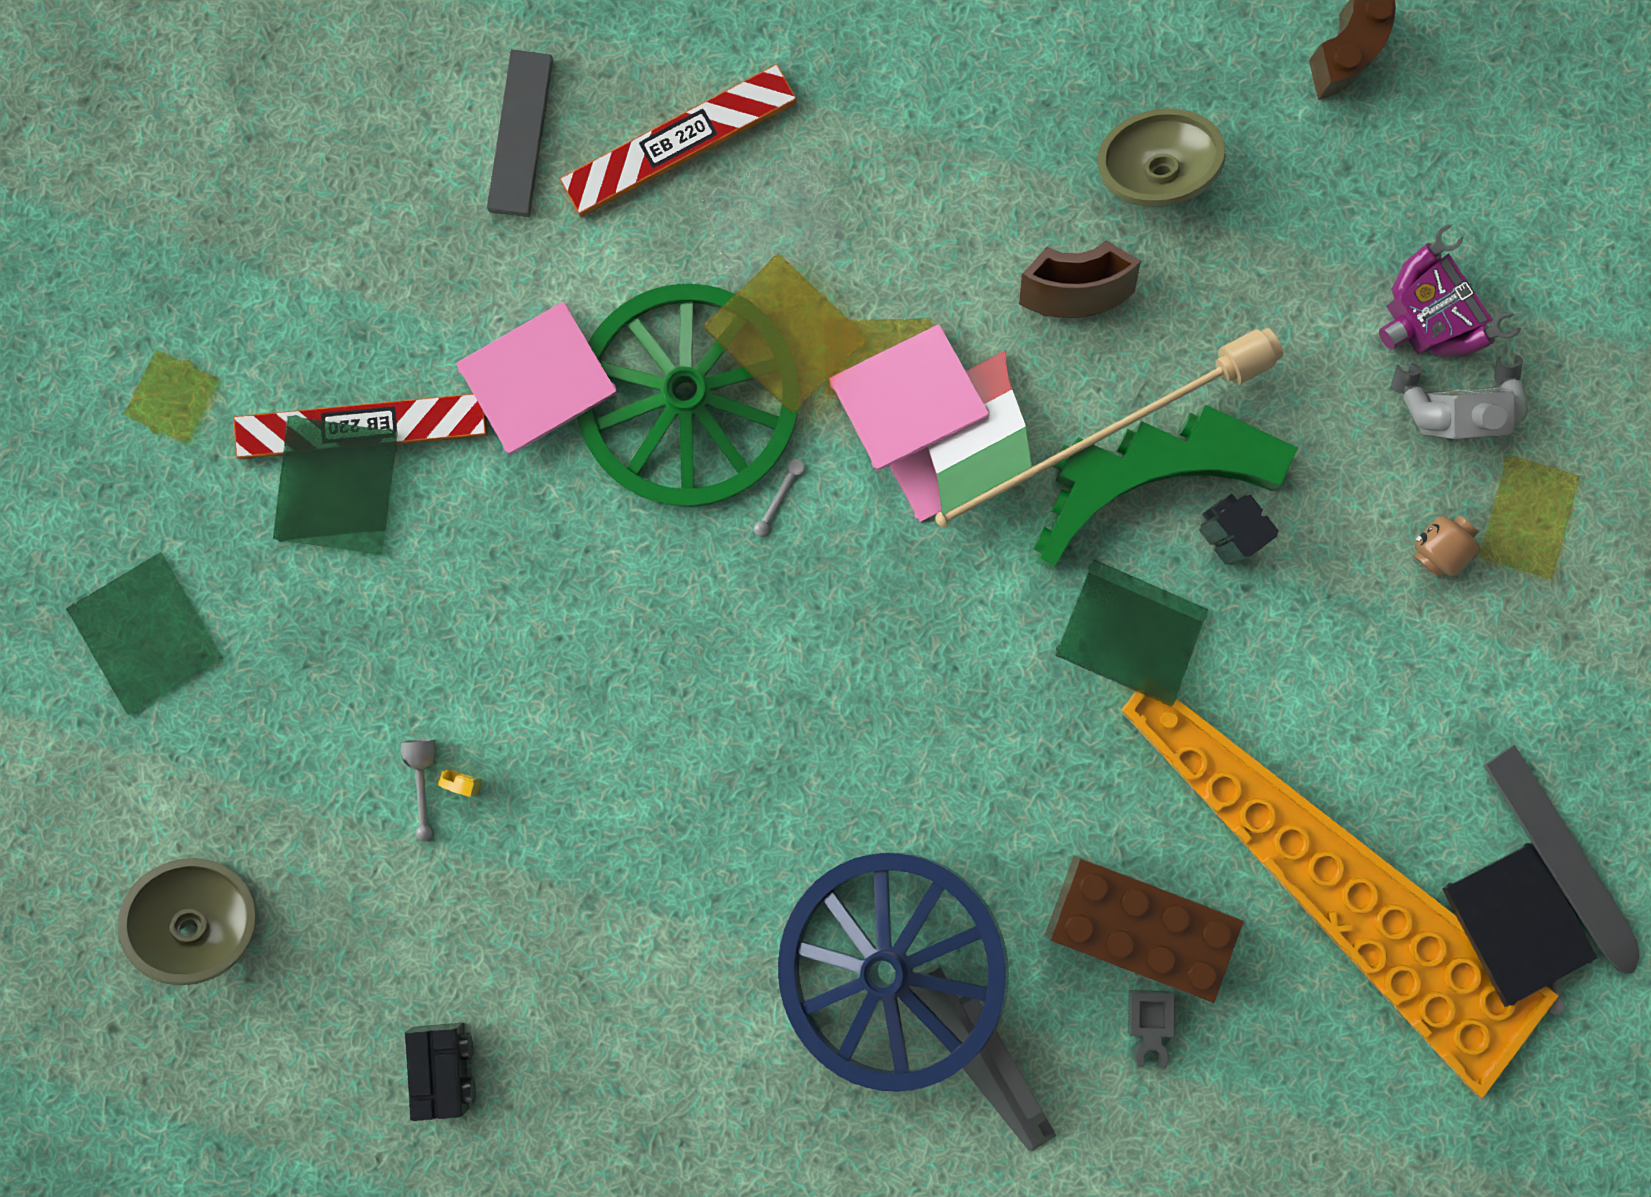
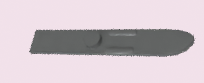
[1483,745,1639,974]

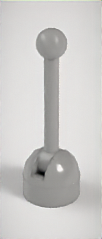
[400,739,436,842]

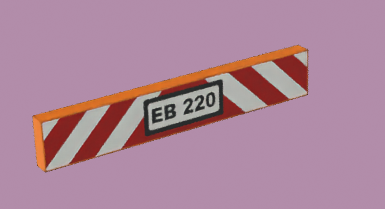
[560,64,797,217]
[233,394,488,460]

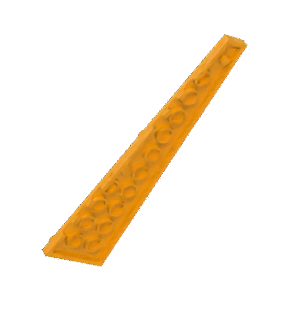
[1120,677,1558,1099]

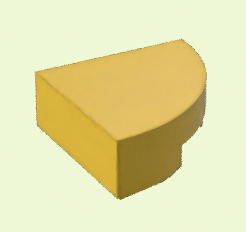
[438,769,482,797]

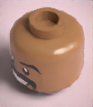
[1414,515,1480,579]

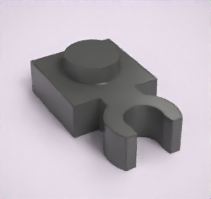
[1128,990,1175,1068]

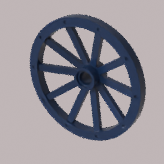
[778,852,1009,1092]

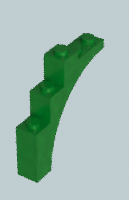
[1033,405,1298,569]

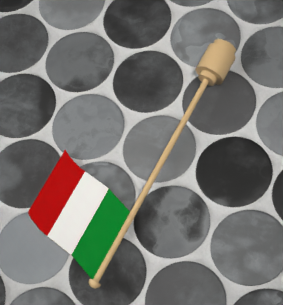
[928,328,1283,528]

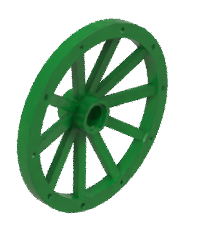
[577,284,799,507]

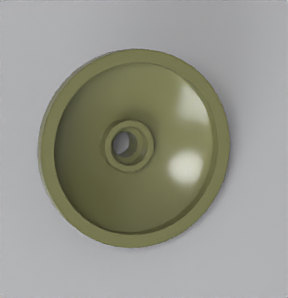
[1098,109,1225,207]
[118,858,256,985]

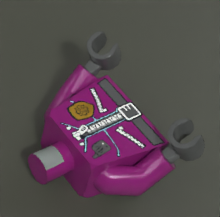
[1379,224,1521,357]

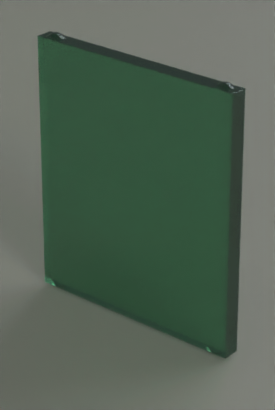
[273,415,398,556]
[66,552,223,715]
[1055,560,1208,706]

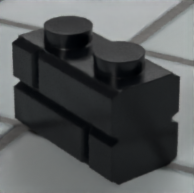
[1199,493,1279,565]
[405,1022,476,1121]

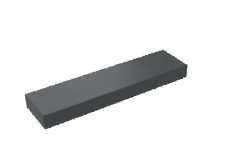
[487,49,553,217]

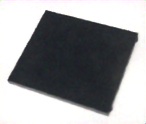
[1442,843,1598,1007]

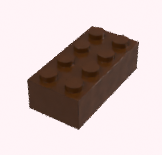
[1045,855,1244,1003]

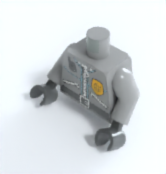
[1391,355,1528,439]

